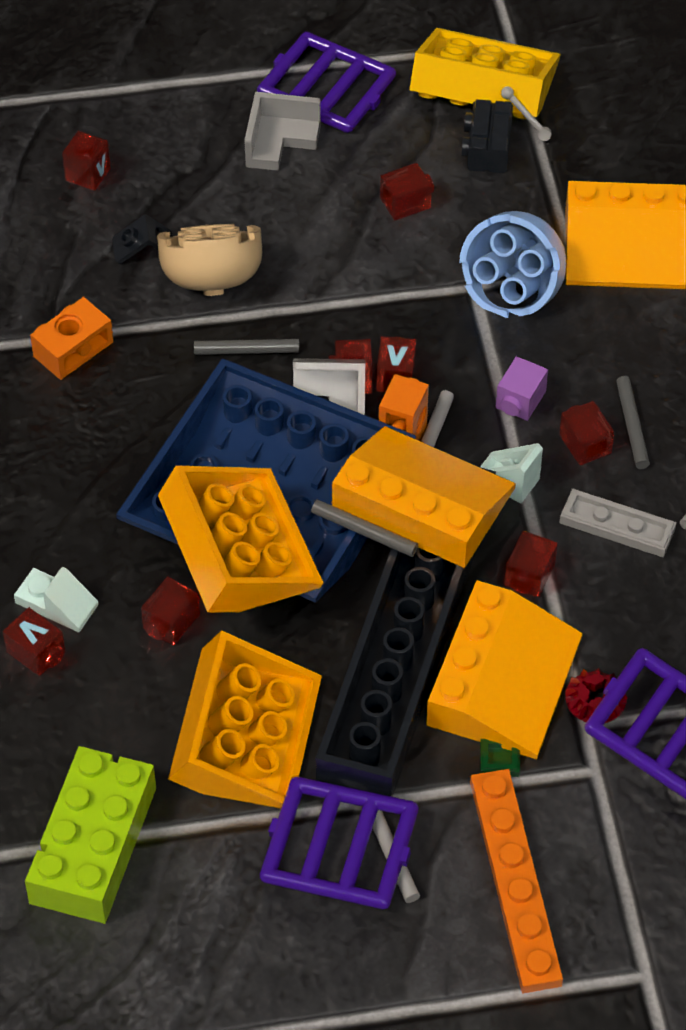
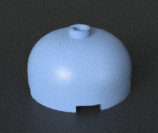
[459,211,566,318]

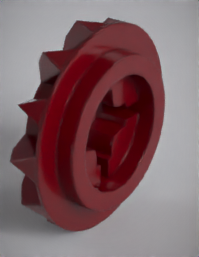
[565,667,627,723]

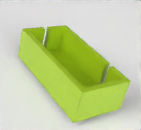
[25,746,156,924]

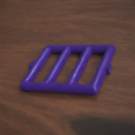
[257,32,396,133]
[584,648,686,799]
[260,777,419,909]

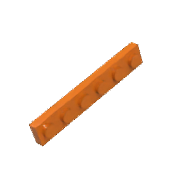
[470,769,563,994]

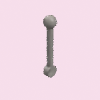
[501,86,552,141]

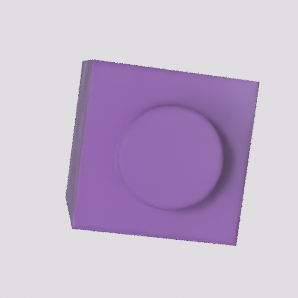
[496,356,548,421]

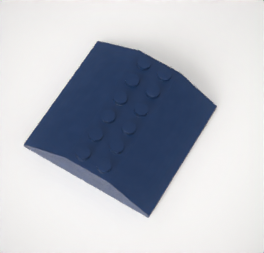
[116,358,416,603]

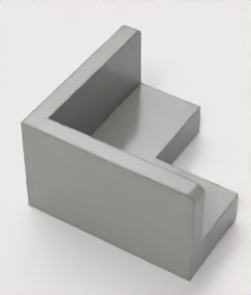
[245,92,321,171]
[293,358,365,415]

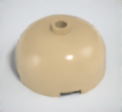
[157,224,262,296]

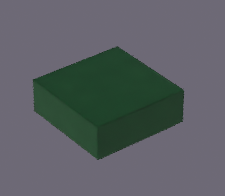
[480,739,520,777]

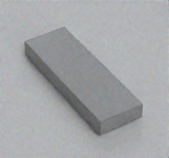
[559,489,677,558]

